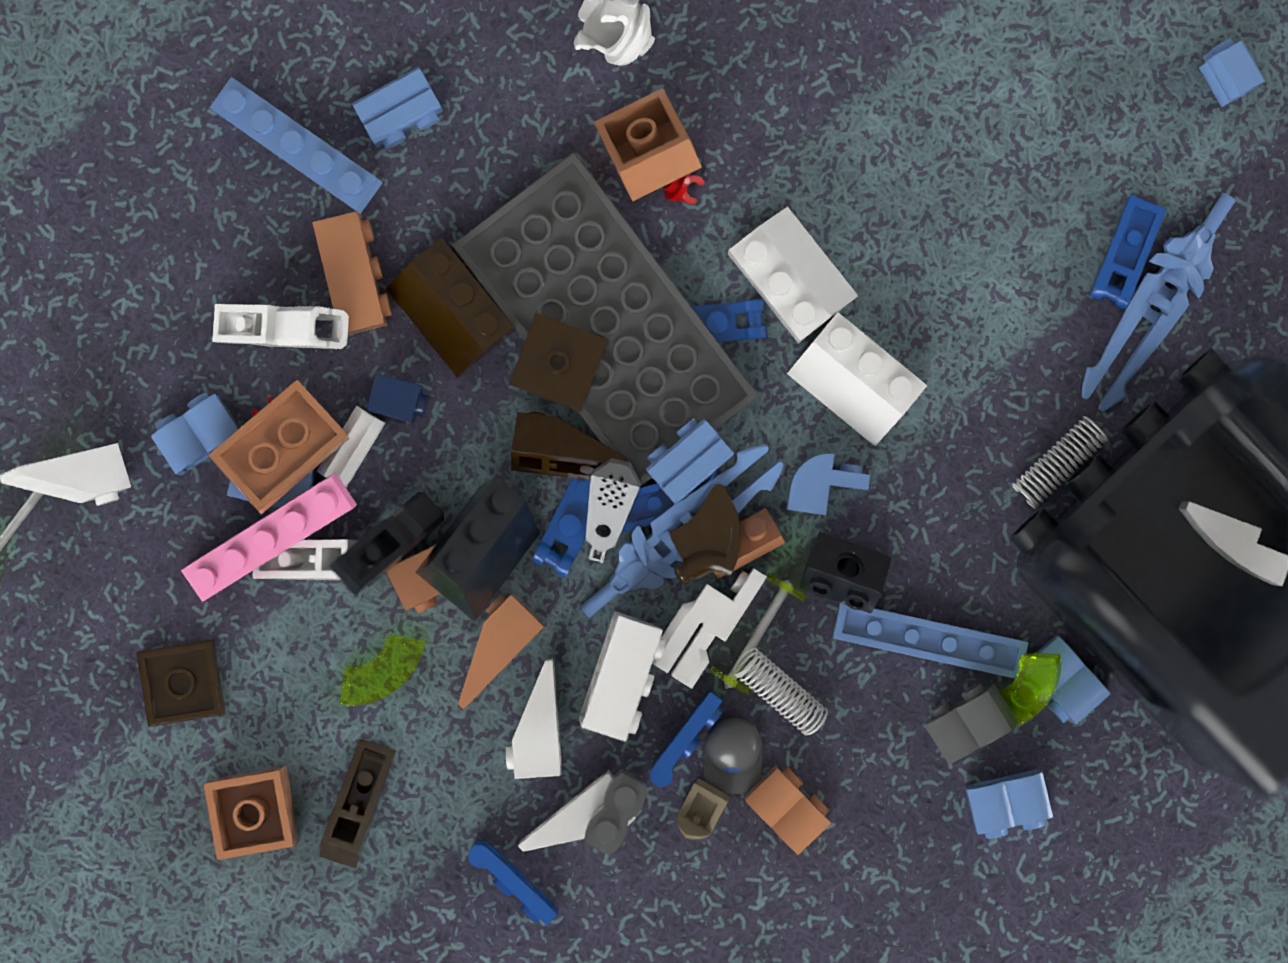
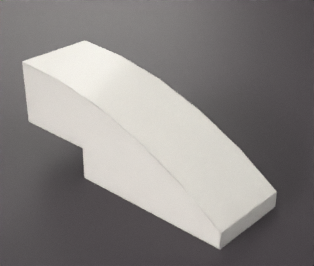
[1179,502,1288,586]

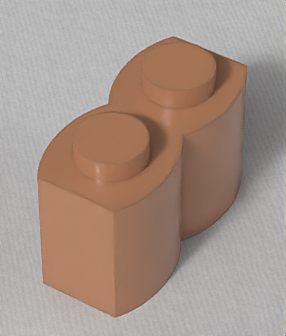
[743,765,831,855]

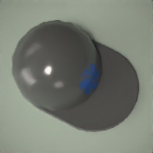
[704,716,763,794]

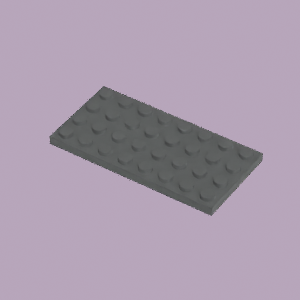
[452,153,759,486]

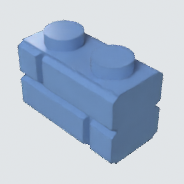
[352,66,443,149]
[646,418,734,504]

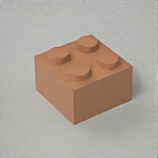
[594,88,702,201]
[203,765,300,860]

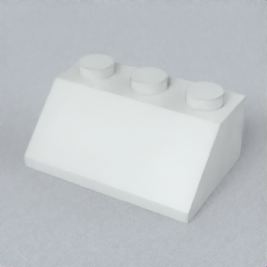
[728,207,858,343]
[787,312,927,446]
[579,611,666,742]

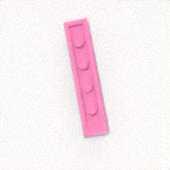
[181,472,357,602]

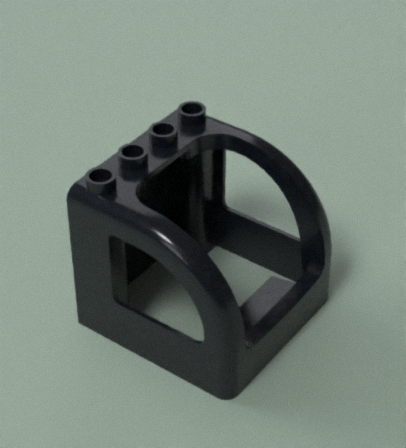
[1009,348,1288,796]

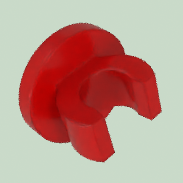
[662,173,704,204]

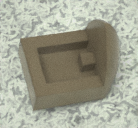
[676,778,731,840]

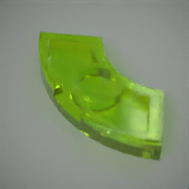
[339,635,426,706]
[998,654,1061,727]

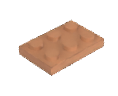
[209,380,349,514]

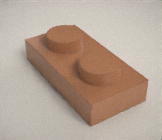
[714,508,785,579]

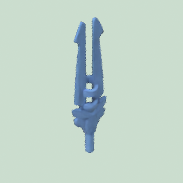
[1082,193,1236,411]
[580,444,783,618]

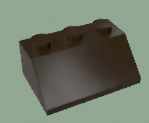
[386,237,516,378]

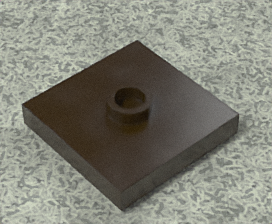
[509,312,609,412]
[136,639,226,727]

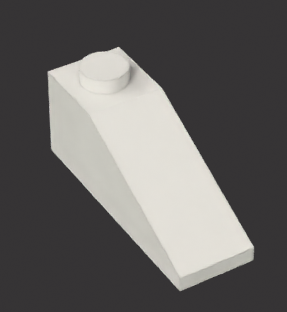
[0,443,131,506]
[253,540,357,580]
[506,658,562,779]
[518,770,636,852]

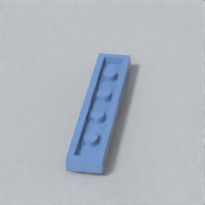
[209,77,382,214]
[832,603,1029,680]

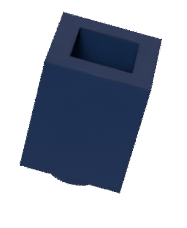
[367,373,428,423]

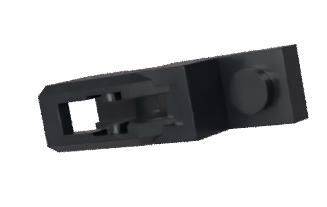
[329,492,444,596]

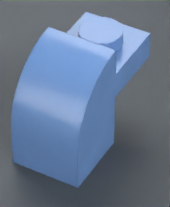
[786,454,871,515]

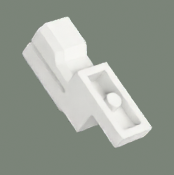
[212,304,349,349]
[652,568,767,689]

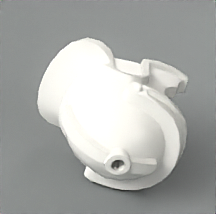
[574,0,655,66]

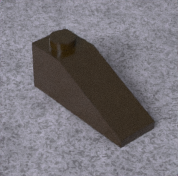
[511,412,627,482]
[319,739,396,869]

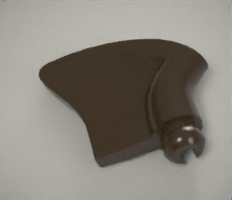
[669,484,742,584]

